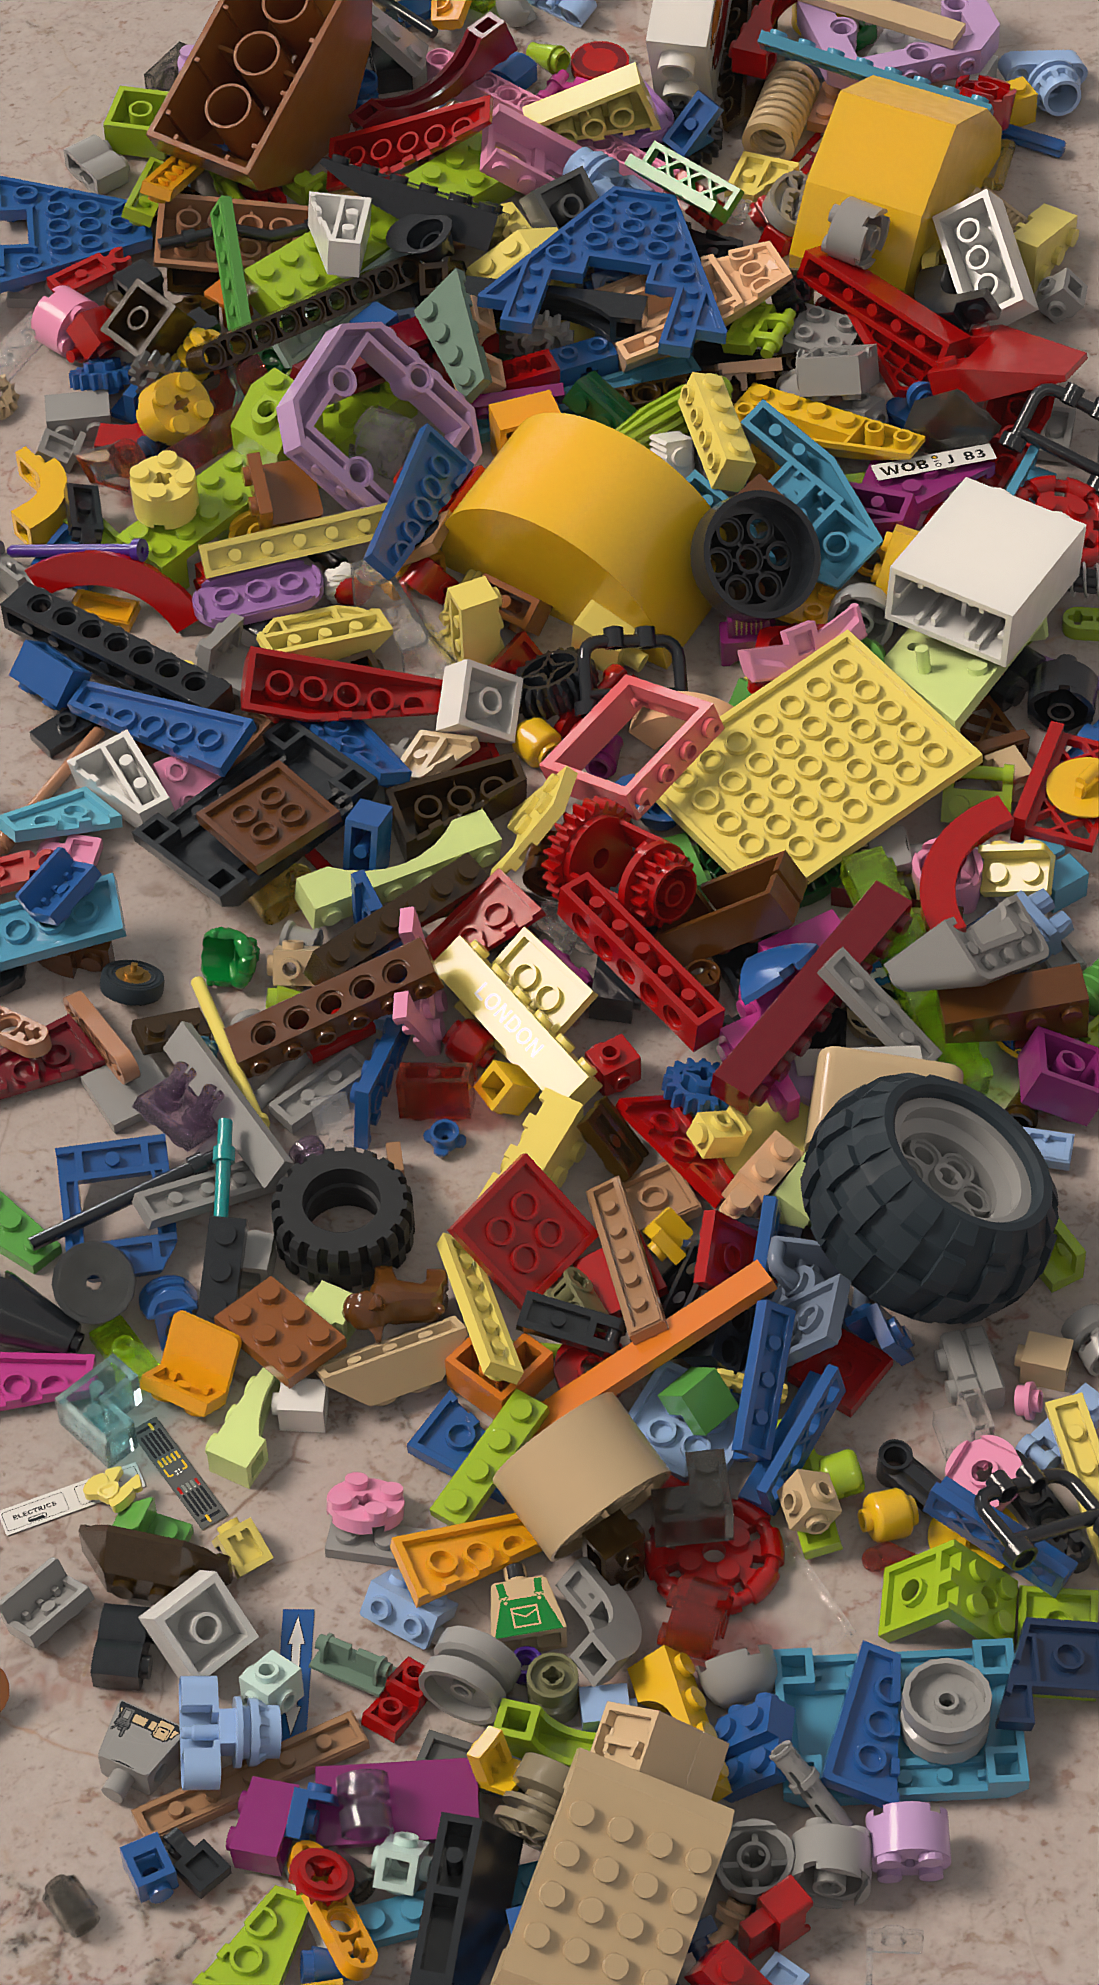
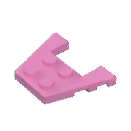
[392,907,448,1057]

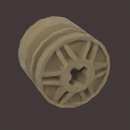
[493,1752,570,1851]

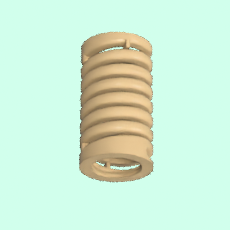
[742,60,820,161]

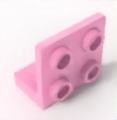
[151,756,221,811]

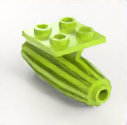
[615,373,733,450]

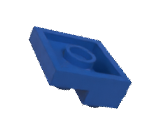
[715,1692,795,1803]

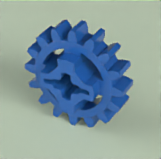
[69,357,133,395]
[661,1057,729,1115]

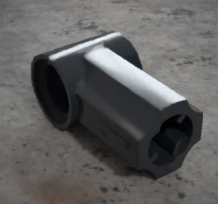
[876,1439,942,1514]

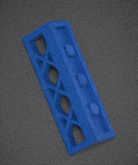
[731,1300,796,1463]
[738,1364,846,1516]
[923,1476,1079,1598]

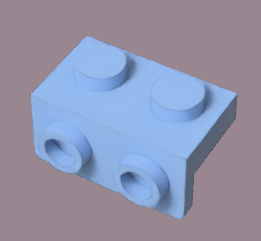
[360,1568,458,1650]

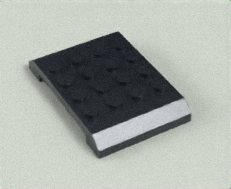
[132,718,379,907]

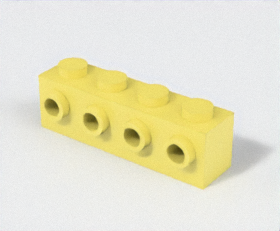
[678,372,756,492]

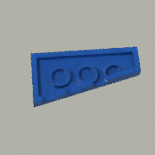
[295,719,412,788]
[350,1015,411,1150]
[820,1640,901,1808]

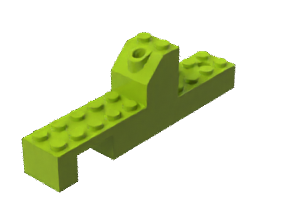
[116,367,418,589]

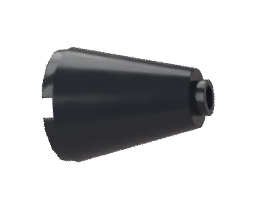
[0,1270,85,1354]

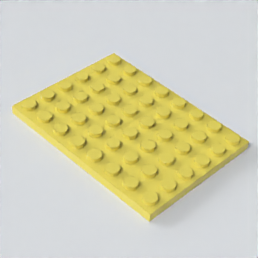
[635,629,983,884]

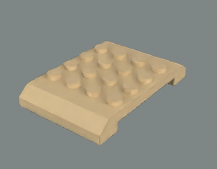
[490,1748,735,1985]

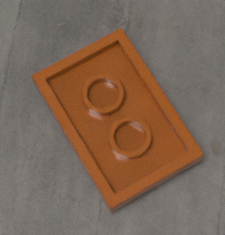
[214,1276,347,1389]

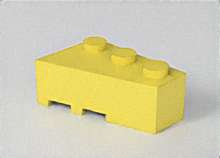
[439,576,504,666]

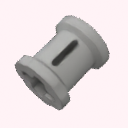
[279,920,324,946]

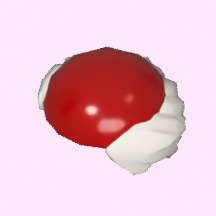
[323,562,373,606]

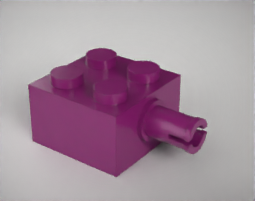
[1018,1026,1099,1127]

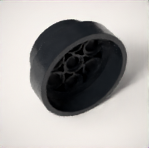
[690,490,821,623]

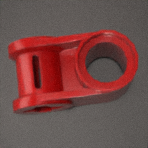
[400,557,459,605]

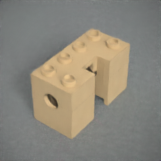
[590,1701,729,1800]

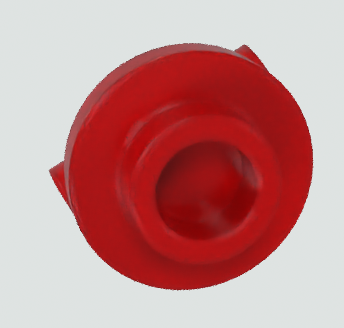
[748,195,771,229]

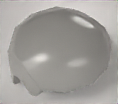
[495,0,537,27]

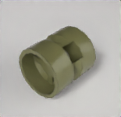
[526,1652,579,1724]

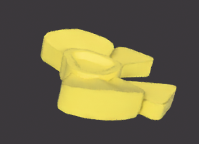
[83,1466,143,1513]

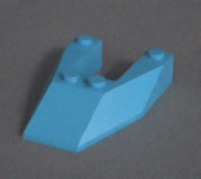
[686,399,883,590]

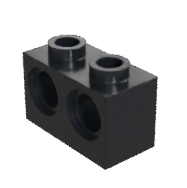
[681,1289,756,1374]

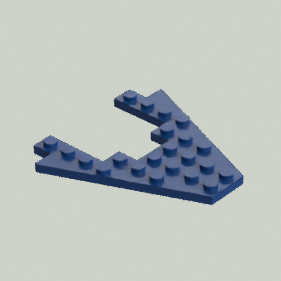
[0,176,153,293]
[477,186,727,358]

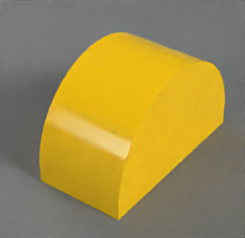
[442,412,727,670]

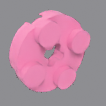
[945,1435,1023,1512]
[326,1472,405,1535]

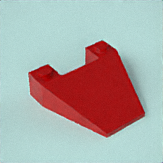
[927,322,1088,409]

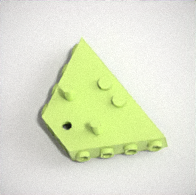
[884,617,1049,733]

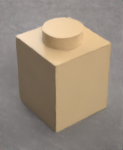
[1014,1331,1074,1392]

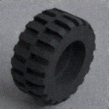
[271,1147,415,1291]

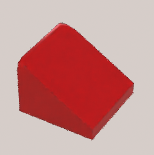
[758,225,793,258]

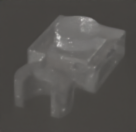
[309,1091,354,1149]

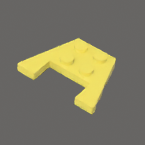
[490,766,578,876]

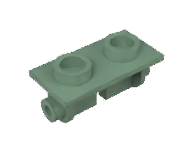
[309,1633,397,1697]

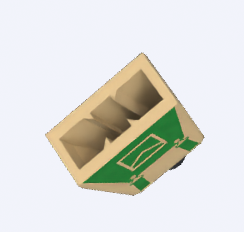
[491,1563,567,1652]

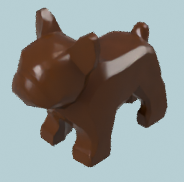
[342,1266,449,1343]

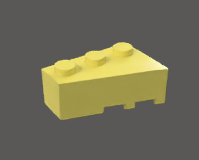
[1014,203,1079,293]

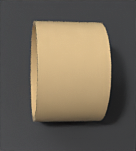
[492,1392,671,1562]

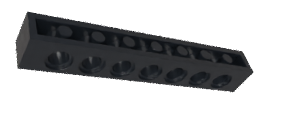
[0,581,235,713]

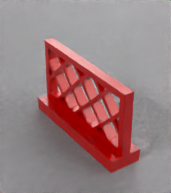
[847,312,955,413]
[1010,721,1099,853]

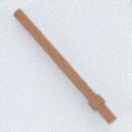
[0,726,105,857]

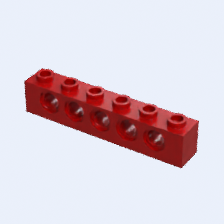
[557,872,725,1052]

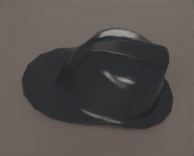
[386,214,455,263]

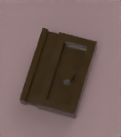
[576,1096,649,1182]

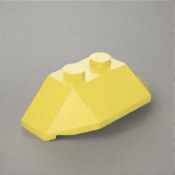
[466,227,559,285]
[256,605,393,661]

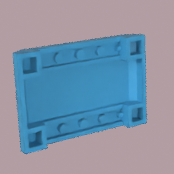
[773,1638,1030,1808]

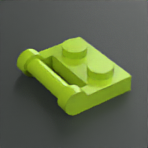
[940,764,1015,823]

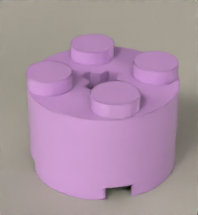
[866,1801,951,1883]

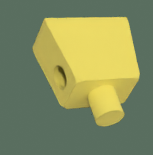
[571,599,649,672]

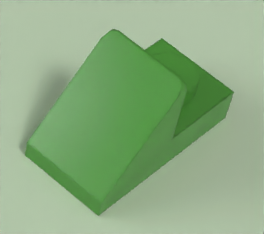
[113,1497,194,1542]

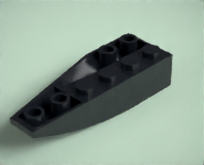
[320,153,510,252]
[409,1812,524,1985]

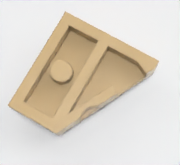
[398,730,480,785]

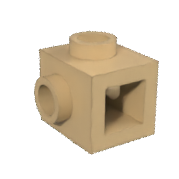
[267,940,320,991]
[777,1469,842,1534]

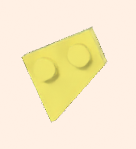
[724,151,799,204]

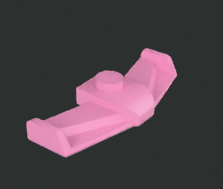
[737,603,868,683]

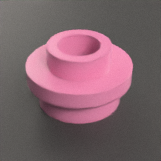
[1014,1381,1043,1420]

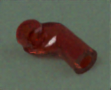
[862,1541,917,1572]

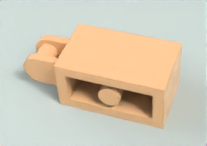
[719,1130,804,1220]

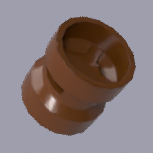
[686,959,721,1001]

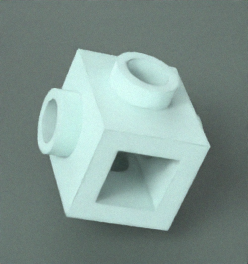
[239,1650,304,1715]
[371,1831,433,1896]

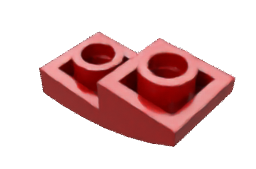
[361,1656,428,1743]

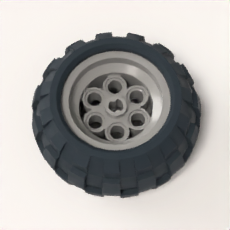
[800,1073,1059,1325]

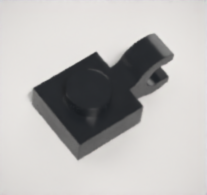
[163,1827,232,1899]

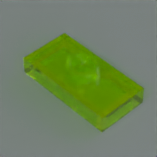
[89,1315,159,1391]

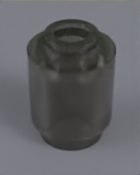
[42,1874,100,1938]

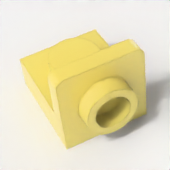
[211,1517,274,1579]

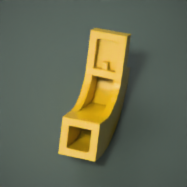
[11,446,68,544]

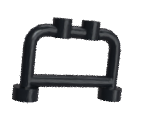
[998,382,1099,495]
[574,626,688,718]
[974,1461,1099,1571]

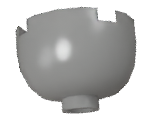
[827,582,894,645]
[696,1644,778,1709]
[715,1819,795,1906]

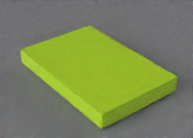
[1017,1585,1099,1702]

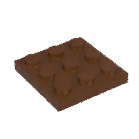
[196,760,342,876]

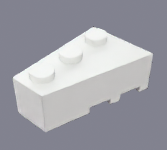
[308,191,372,279]
[67,730,175,828]

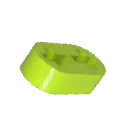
[1062,607,1099,641]

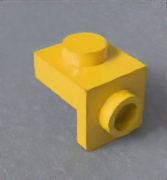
[642,1207,693,1265]
[466,1725,521,1796]

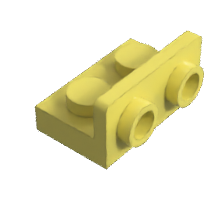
[978,840,1056,897]

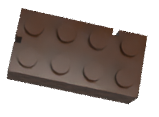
[654,850,809,967]

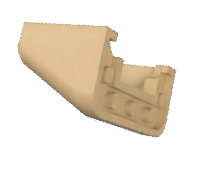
[803,1046,964,1155]

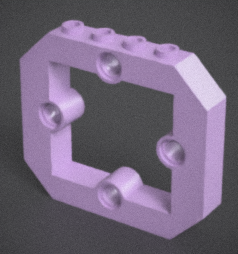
[797,0,1000,89]
[276,322,483,511]

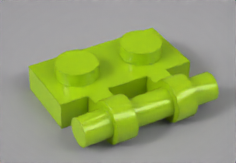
[721,303,796,359]

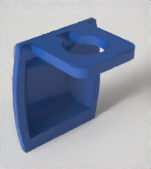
[138,1275,198,1351]

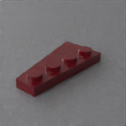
[0,1014,106,1100]

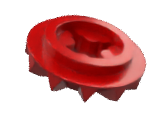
[288,1848,355,1908]

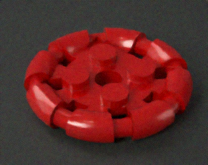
[1015,475,1099,567]
[644,1492,785,1617]

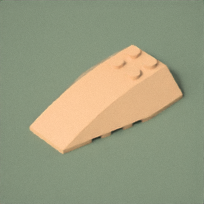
[595,241,793,373]

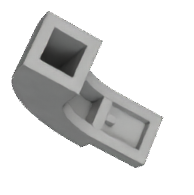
[555,1557,642,1687]

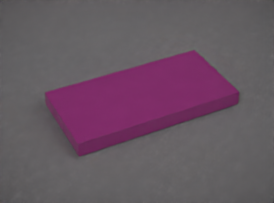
[315,1758,480,1850]

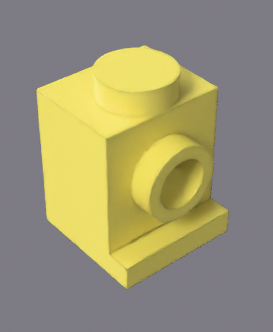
[686,1105,753,1159]

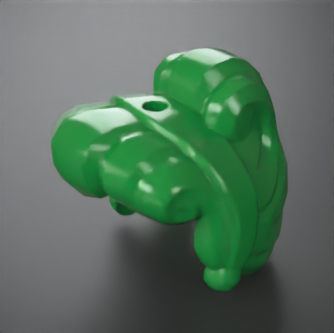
[200,927,260,989]

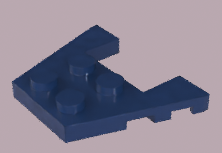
[995,1617,1099,1731]

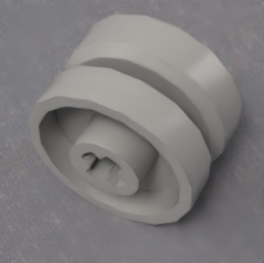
[418,1625,521,1725]
[900,1658,992,1765]

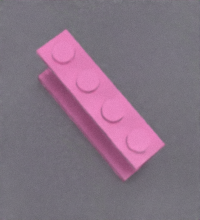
[480,103,582,195]

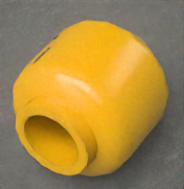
[512,718,562,768]
[857,1488,919,1543]

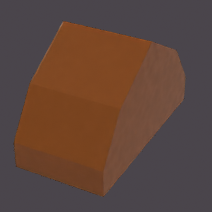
[146,0,373,191]

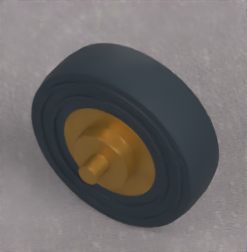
[100,960,165,1006]

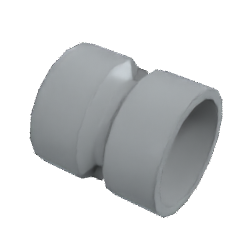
[1061,1304,1099,1376]

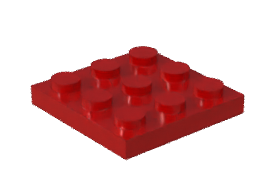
[447,1153,599,1311]

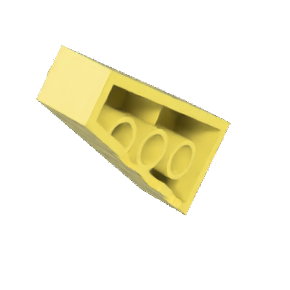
[522,62,661,144]
[476,1087,587,1200]

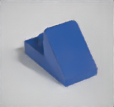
[662,90,724,158]

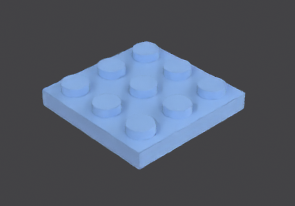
[628,1361,741,1493]

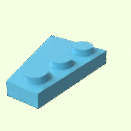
[0,786,123,843]

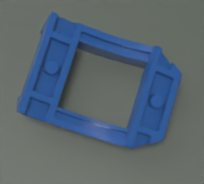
[55,1134,178,1283]

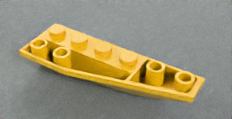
[733,382,925,461]

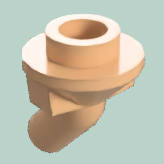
[707,1897,753,1948]

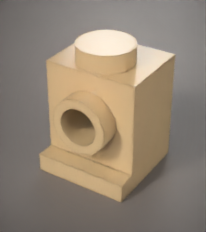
[983,745,1031,802]

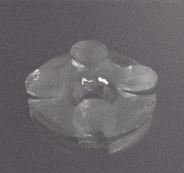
[532,901,594,955]

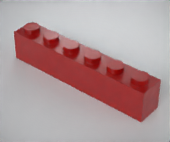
[796,246,972,367]

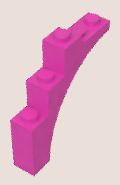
[717,909,841,1123]

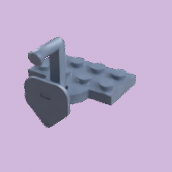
[739,1236,870,1373]

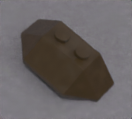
[78,1524,233,1605]

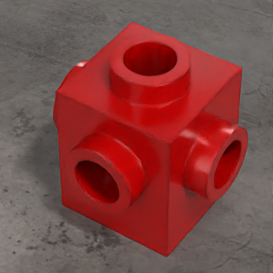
[585,1033,641,1097]

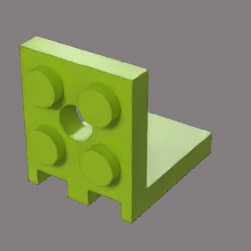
[878,1539,1018,1646]

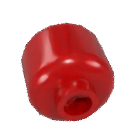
[442,1018,497,1072]

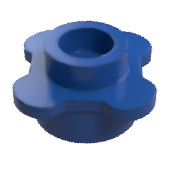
[423,1119,467,1157]

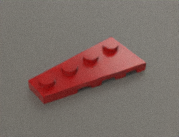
[615,1095,735,1209]

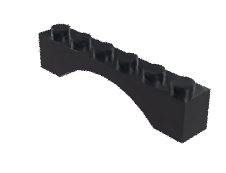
[464,275,648,342]

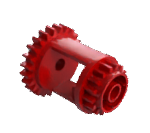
[541,796,697,928]

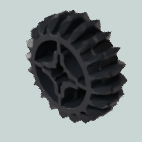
[513,647,600,720]

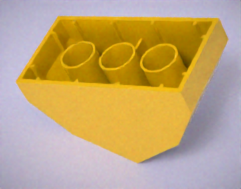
[789,75,1002,299]

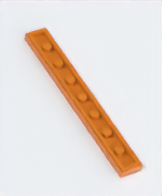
[531,1260,778,1439]

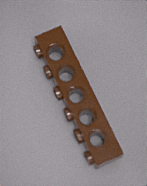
[224,937,445,1079]

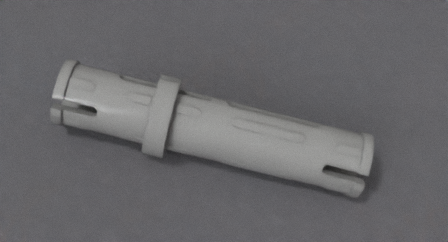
[769,1740,855,1826]

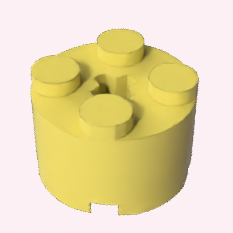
[130,450,199,530]

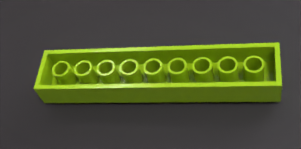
[243,132,516,329]

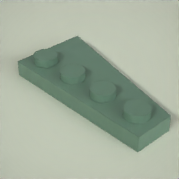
[414,268,492,404]

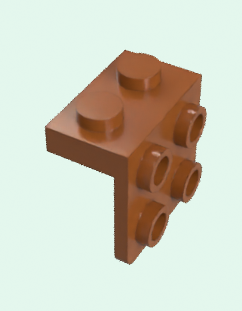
[241,452,323,530]

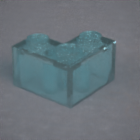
[55,1353,143,1469]

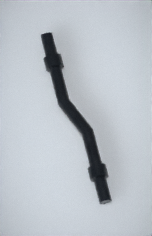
[157,219,310,251]

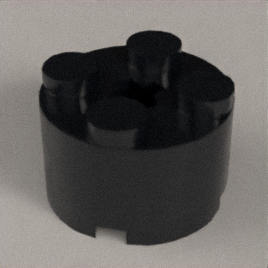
[1027,654,1099,734]

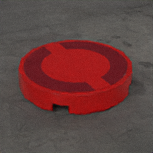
[571,41,629,80]

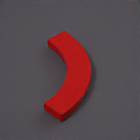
[24,550,198,633]
[919,795,1014,933]

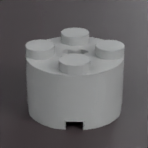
[821,196,890,270]
[791,1817,872,1909]

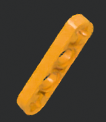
[286,1840,378,1981]

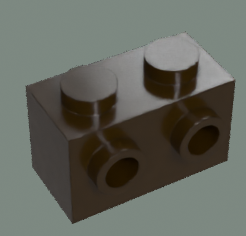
[582,1509,646,1591]

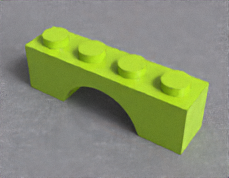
[493,1698,596,1767]

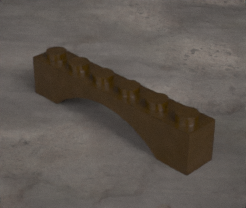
[303,852,490,986]

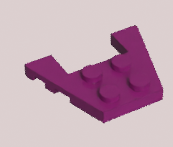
[861,457,995,513]

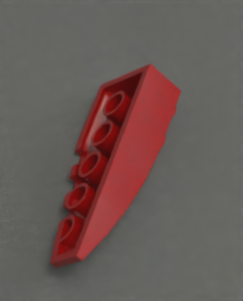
[326,94,494,192]
[240,646,443,722]

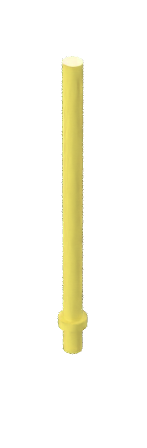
[191,976,270,1130]

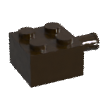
[100,278,197,357]

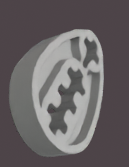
[762,170,808,237]

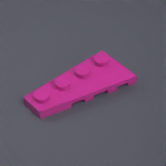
[0,1352,97,1411]

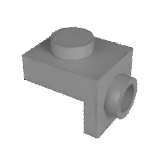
[35,428,88,474]

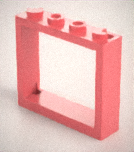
[539,674,725,821]

